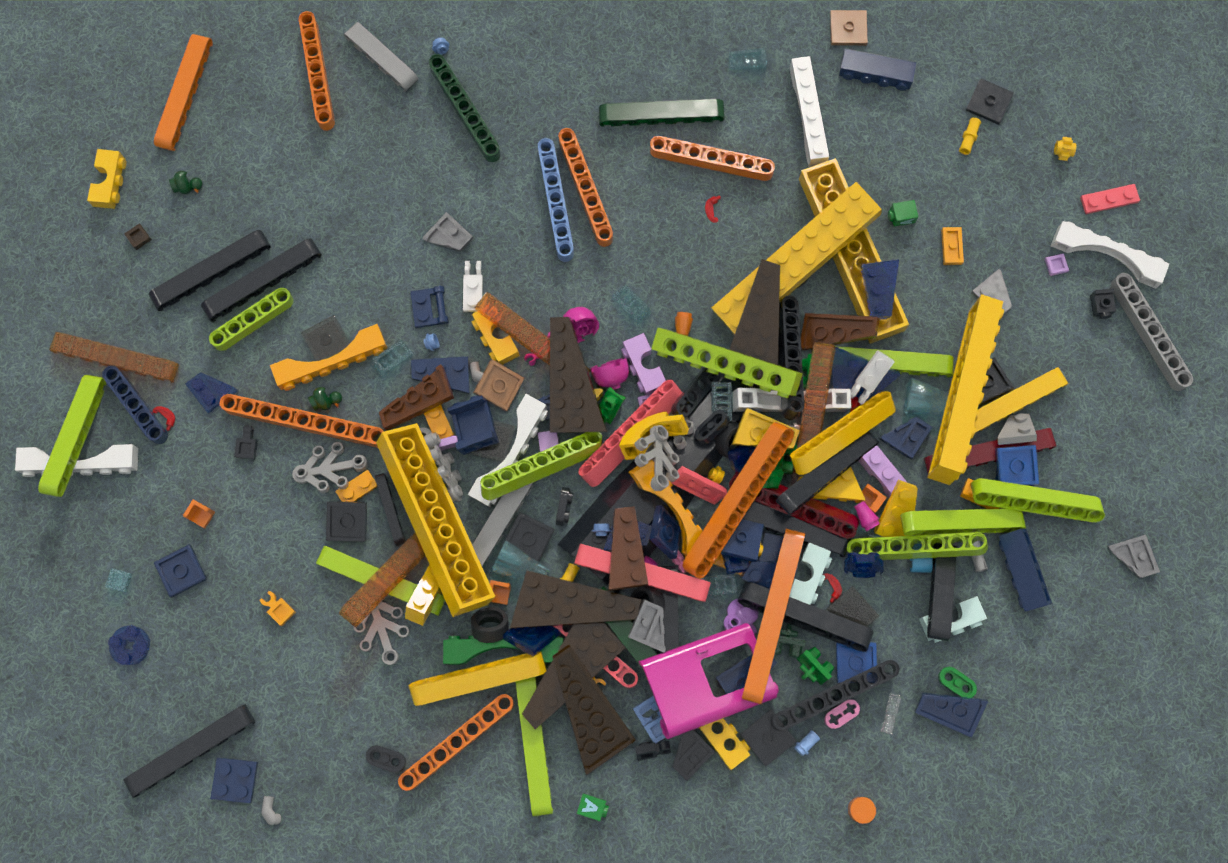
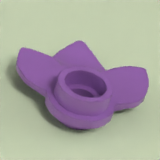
[723,599,759,634]

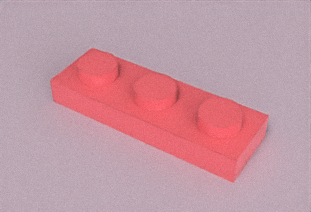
[1080,184,1140,214]
[670,466,727,505]

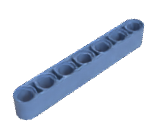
[538,138,574,262]

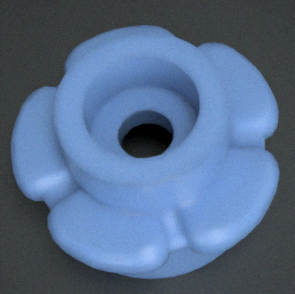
[432,38,449,55]
[424,333,440,351]
[592,524,611,536]

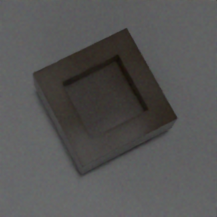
[124,223,152,250]

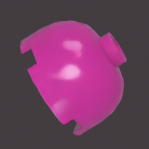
[563,307,599,343]
[590,358,629,390]

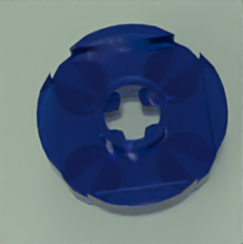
[844,552,884,578]
[108,625,150,665]

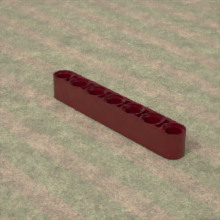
[923,428,1057,473]
[729,469,859,539]

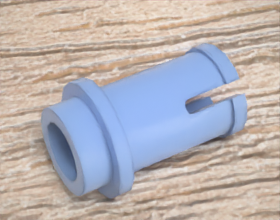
[794,730,820,756]

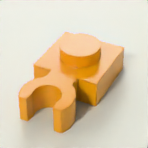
[260,591,296,626]

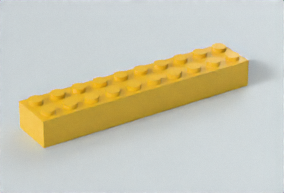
[799,158,909,344]
[711,182,882,335]
[927,294,1004,485]
[376,423,495,617]

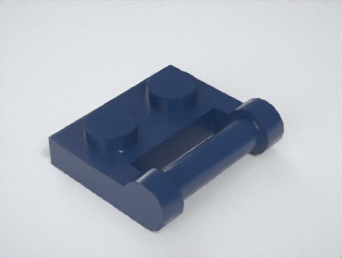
[410,286,449,328]

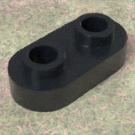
[695,410,730,444]
[556,487,573,526]
[366,745,406,772]

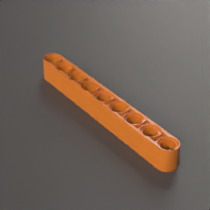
[220,394,384,448]
[683,422,794,579]
[742,528,805,704]

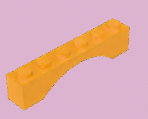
[270,324,388,391]
[629,460,703,558]

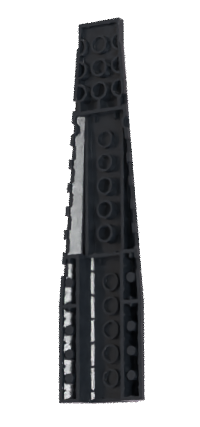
[558,345,792,594]

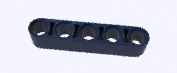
[102,366,168,444]

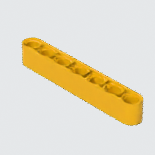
[973,367,1069,433]
[790,391,896,475]
[408,651,547,706]

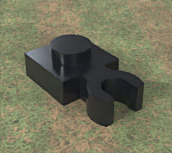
[635,741,671,761]

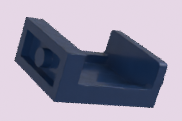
[447,395,499,455]

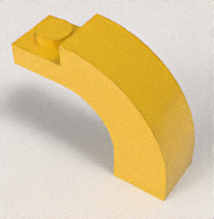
[619,412,689,460]

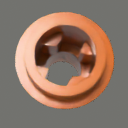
[675,312,693,336]

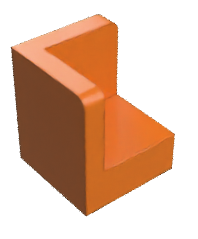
[855,484,887,513]
[183,499,215,529]
[490,580,511,605]

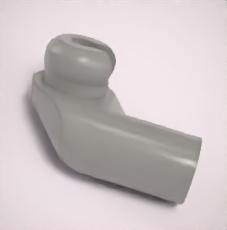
[469,362,483,383]
[261,796,281,825]

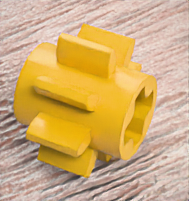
[1054,137,1076,161]

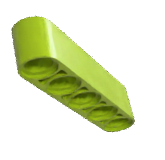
[209,288,293,351]

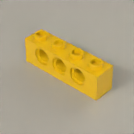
[699,719,750,770]

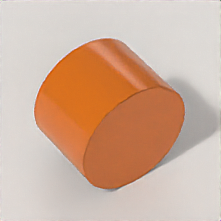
[848,797,876,824]

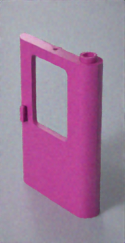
[638,623,779,739]

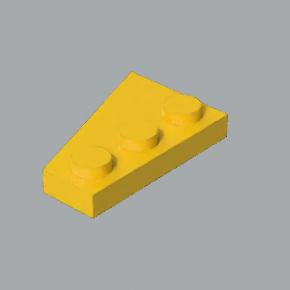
[874,479,918,537]

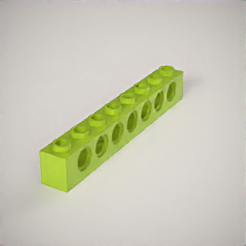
[651,328,803,398]

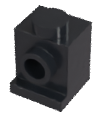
[1090,288,1116,319]

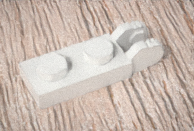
[463,261,483,312]
[850,350,894,404]

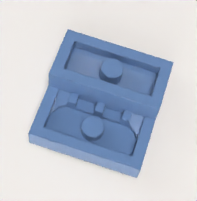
[633,696,665,744]

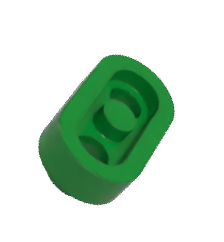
[938,667,977,698]

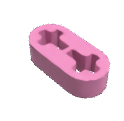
[824,700,860,729]

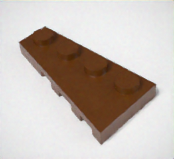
[801,313,880,350]
[379,364,454,431]
[608,506,648,591]

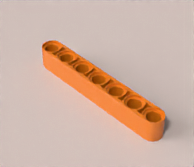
[299,11,335,131]
[154,34,213,151]
[559,128,613,247]
[650,136,775,181]
[398,694,514,791]

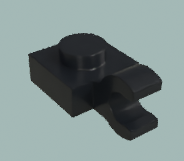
[234,425,258,460]

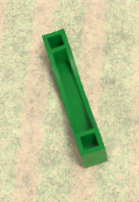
[443,634,564,665]

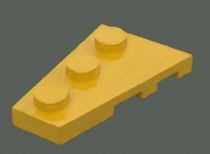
[732,408,800,449]
[797,467,865,503]

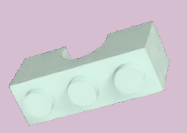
[789,543,832,605]
[919,596,987,643]

